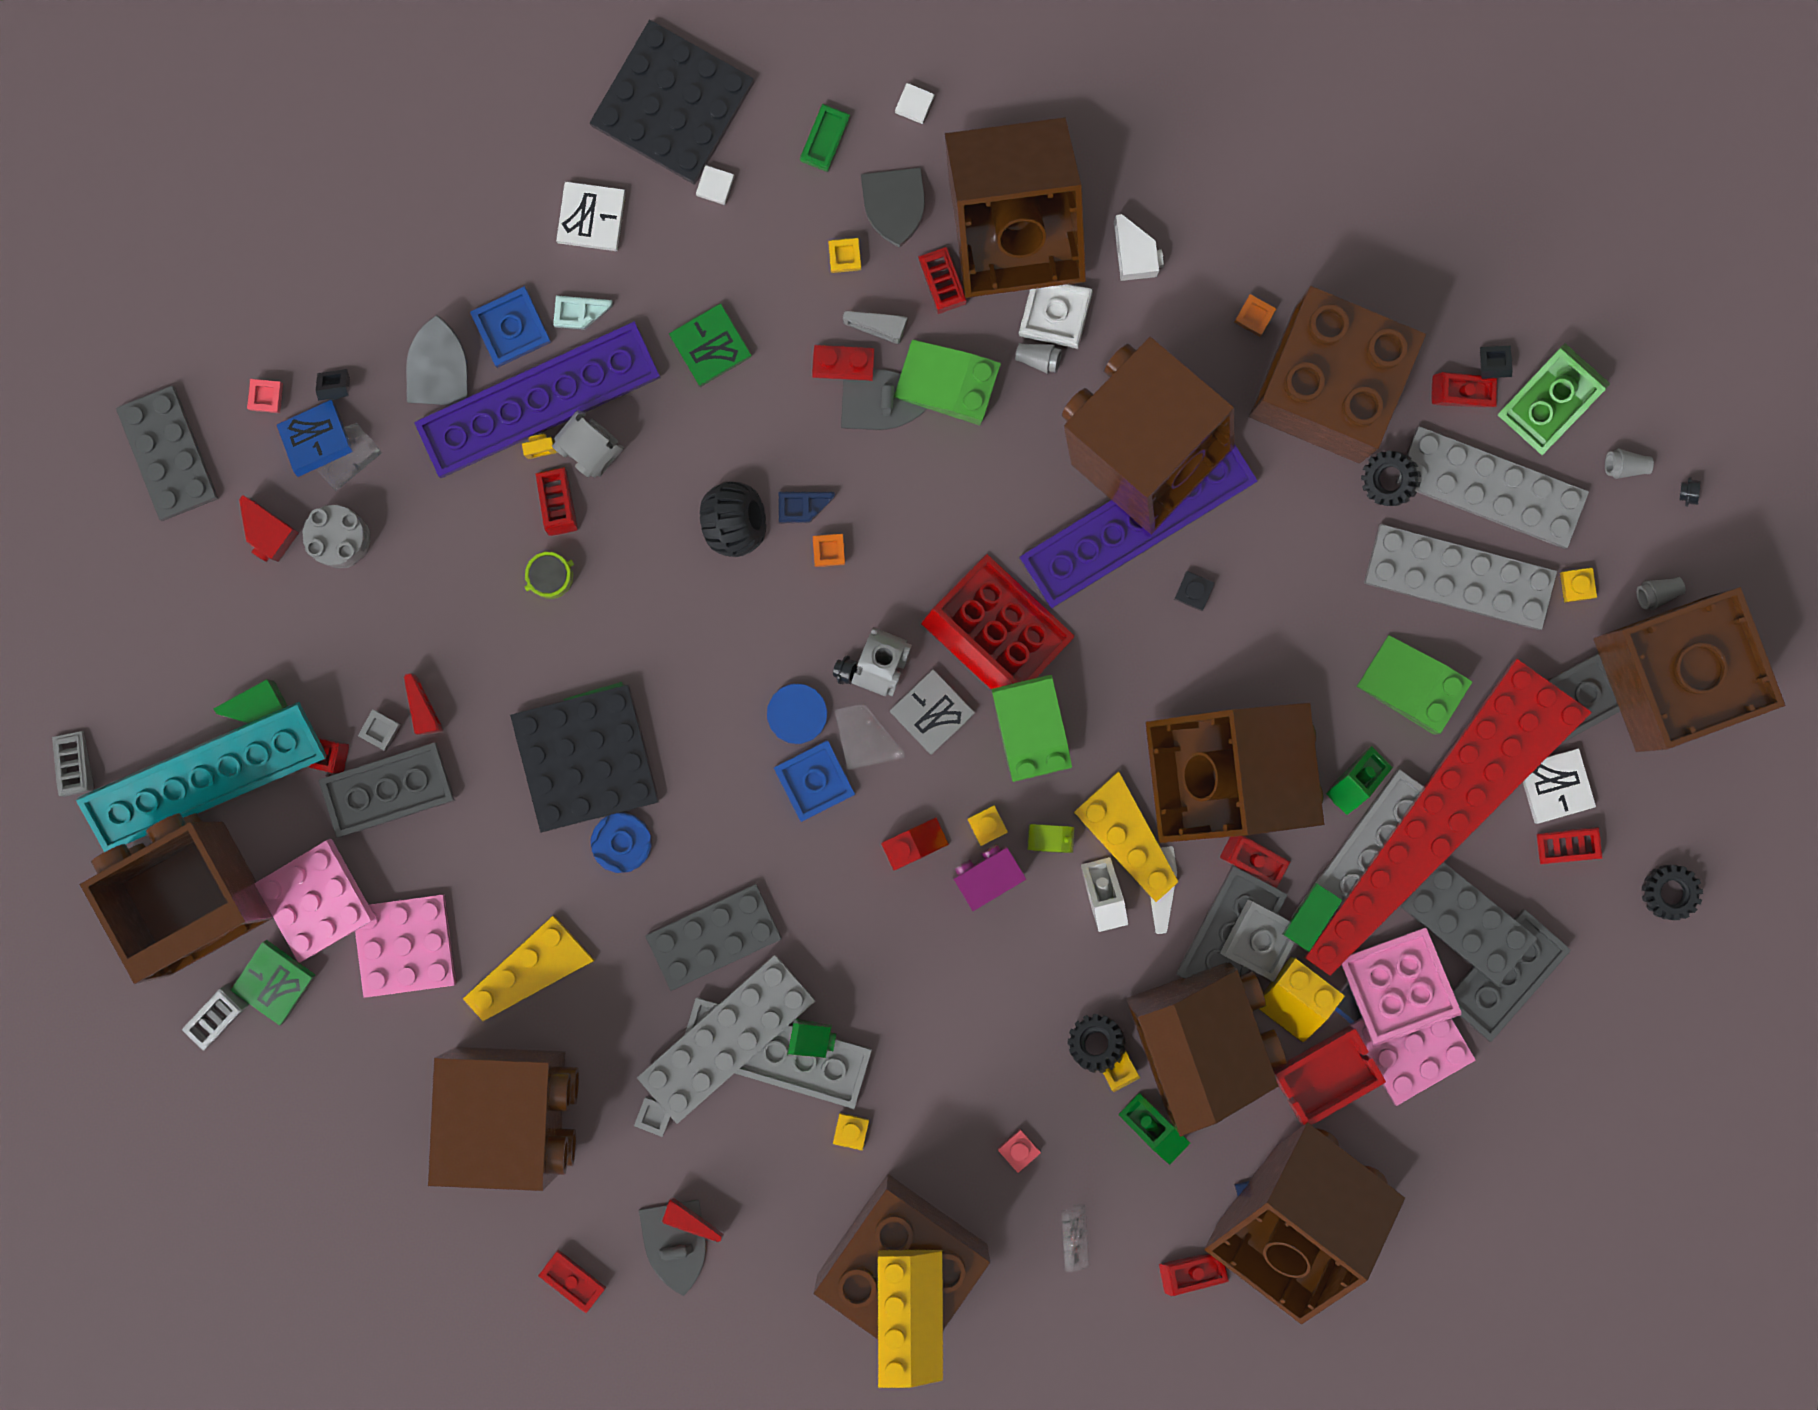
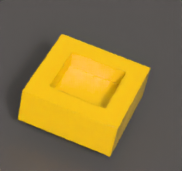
[828,238,861,273]
[522,434,558,459]
[1560,568,1597,603]
[967,805,1008,846]
[1103,1050,1140,1092]
[833,1113,869,1150]

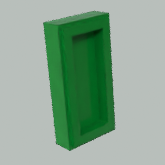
[800,104,850,172]
[1282,883,1342,951]

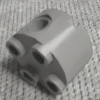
[552,410,624,478]
[302,505,370,569]
[851,627,912,697]

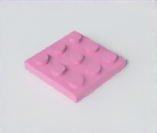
[254,839,376,963]
[355,894,456,998]
[1341,928,1461,1046]
[1349,1018,1476,1106]

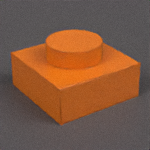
[1234,294,1276,337]
[813,534,845,567]

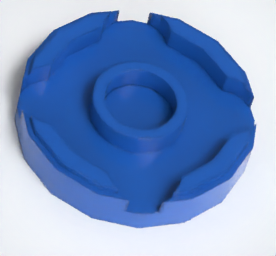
[767,684,827,744]
[590,813,652,873]

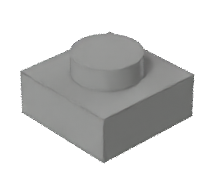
[358,709,401,751]
[634,1096,670,1137]

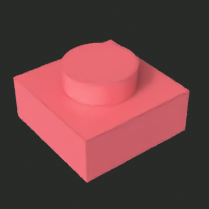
[247,379,283,413]
[998,1129,1041,1173]

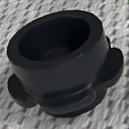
[1680,477,1701,507]
[833,655,858,685]

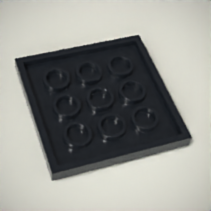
[590,20,754,185]
[510,685,659,833]

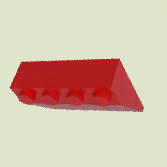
[921,554,1075,689]

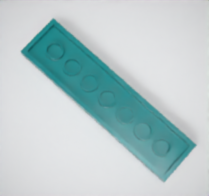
[76,702,327,852]

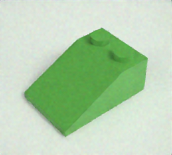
[894,340,1001,426]
[1498,343,1610,455]
[1356,635,1472,735]
[991,675,1072,782]

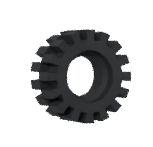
[1361,451,1421,506]
[1641,865,1703,920]
[1068,1014,1126,1073]

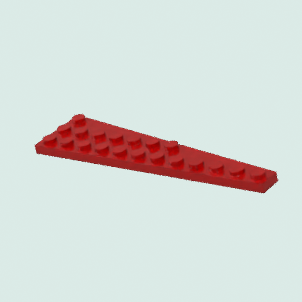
[1304,659,1592,976]

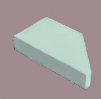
[553,295,613,330]

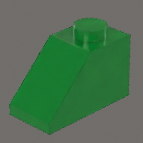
[213,679,288,723]
[1326,746,1393,815]
[788,1019,837,1058]
[1119,1093,1190,1165]

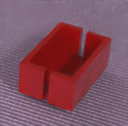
[1273,1025,1386,1126]

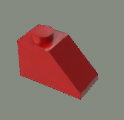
[239,495,299,562]
[881,817,949,871]

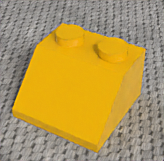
[1259,957,1345,1042]

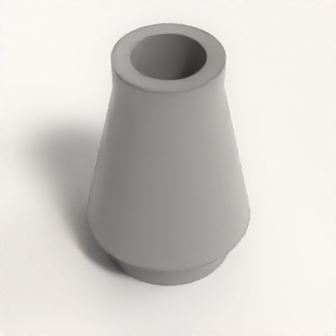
[1015,343,1062,374]
[1605,449,1654,479]
[1636,577,1686,610]

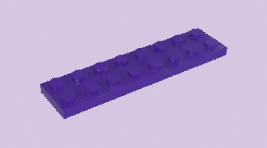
[414,321,661,478]
[1019,444,1258,609]

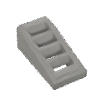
[843,311,908,344]
[52,731,95,797]
[182,983,249,1051]

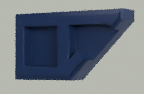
[779,492,835,523]

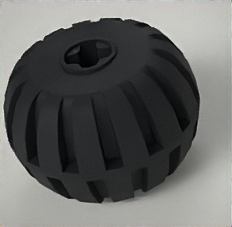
[699,482,766,557]

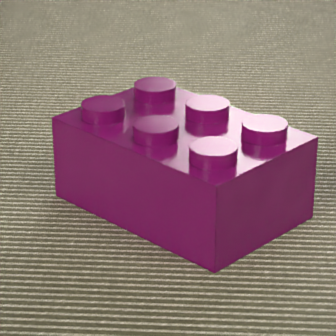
[952,844,1027,911]

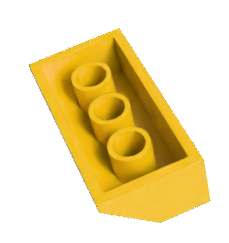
[878,1250,943,1388]

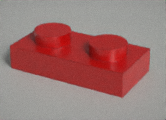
[812,345,874,381]
[538,1250,606,1313]

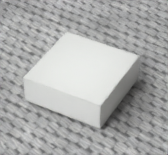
[895,83,934,124]
[696,165,734,205]

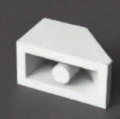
[1114,214,1164,281]
[1081,857,1128,932]

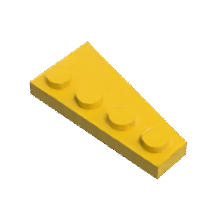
[1073,771,1178,902]
[463,916,595,1021]

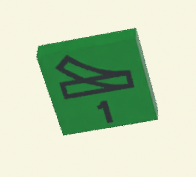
[669,303,752,387]
[230,940,316,1026]

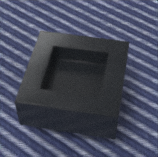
[1480,345,1513,379]
[315,369,350,401]
[1174,571,1214,611]

